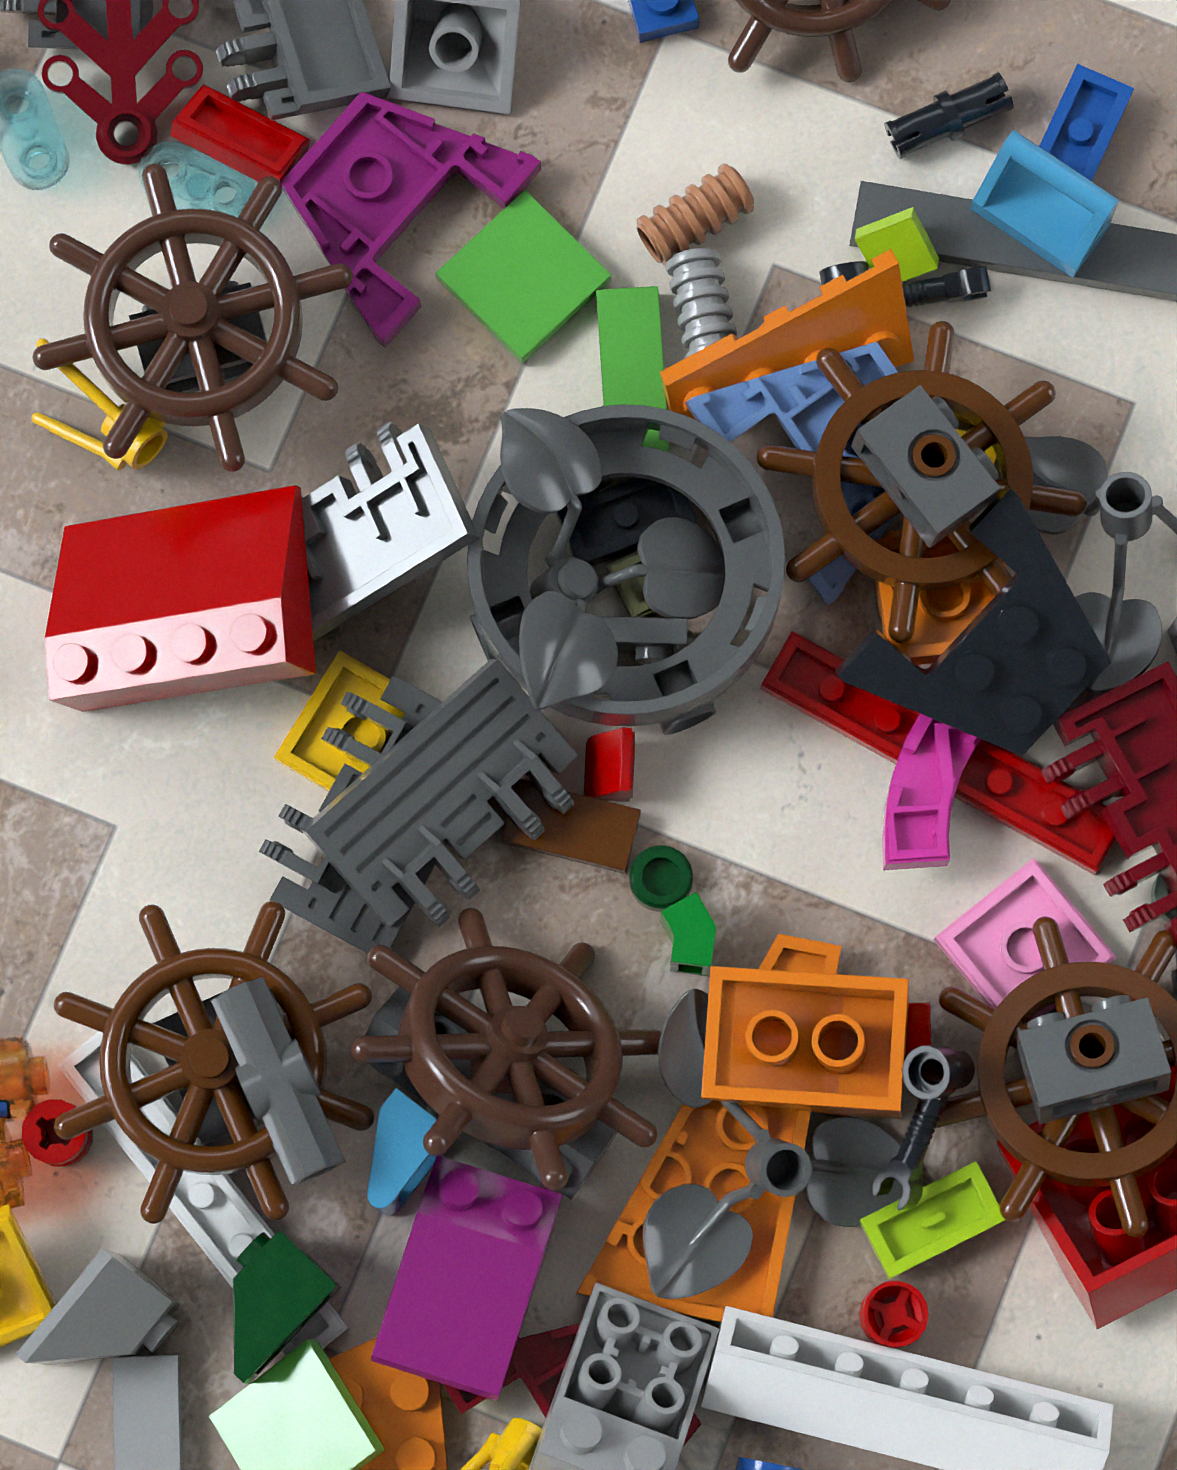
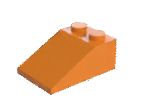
[701,966,910,1119]

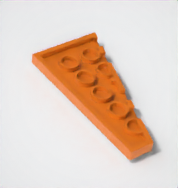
[576,933,842,1322]

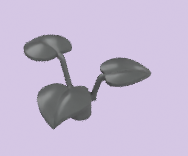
[500,408,725,710]
[1000,436,1177,693]
[643,989,923,1299]

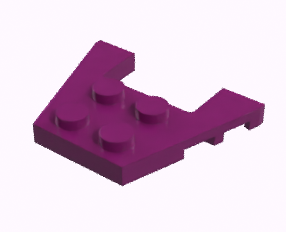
[280,92,541,348]

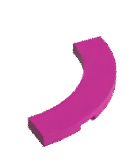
[882,714,982,871]

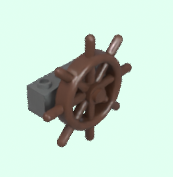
[351,908,661,1200]

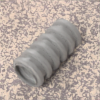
[665,248,737,358]

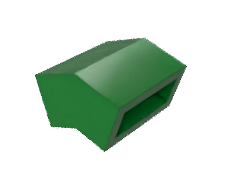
[660,892,716,977]

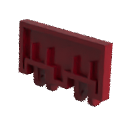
[1041,661,1177,944]

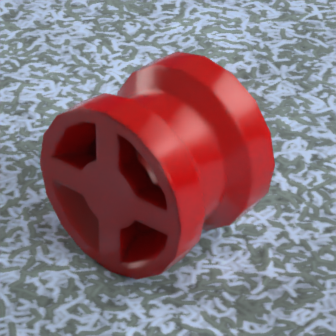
[21,1099,93,1167]

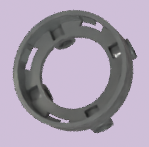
[467,404,785,735]

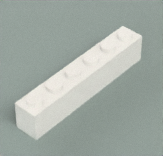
[701,1306,1114,1470]

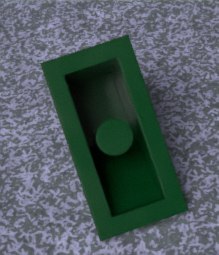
[233,1230,342,1384]

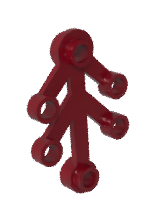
[37,0,203,165]

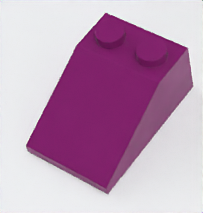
[371,1156,563,1401]

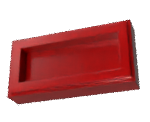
[170,84,310,182]

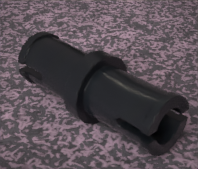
[884,72,1014,159]

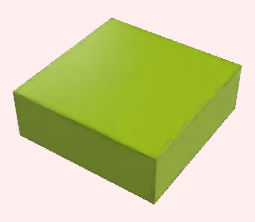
[855,207,939,282]

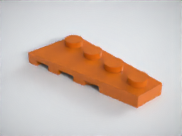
[660,249,915,421]

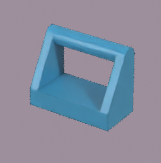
[970,130,1120,278]
[367,1088,443,1216]

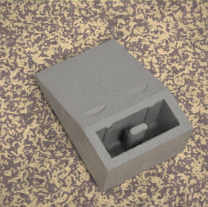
[528,1283,719,1470]

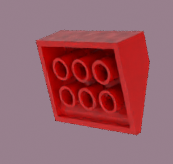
[45,485,316,712]
[996,1066,1177,1330]

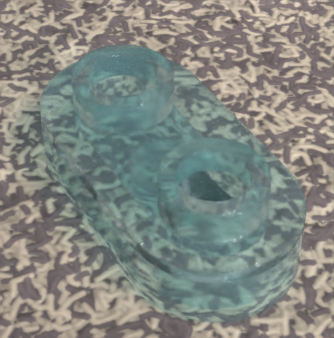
[0,68,70,190]
[138,141,255,217]

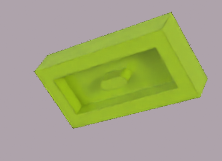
[859,1161,1005,1279]

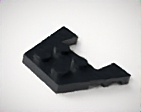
[836,484,1111,756]

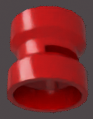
[859,1281,929,1348]

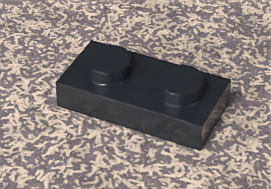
[556,477,697,566]

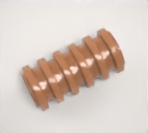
[636,164,754,266]

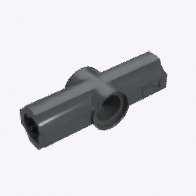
[211,977,345,1186]

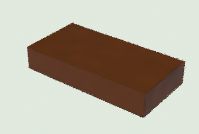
[501,779,641,874]

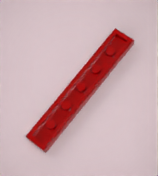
[760,631,1116,875]

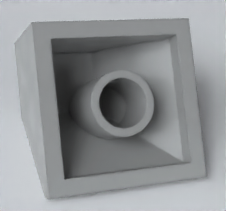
[389,0,521,114]
[15,1248,180,1365]

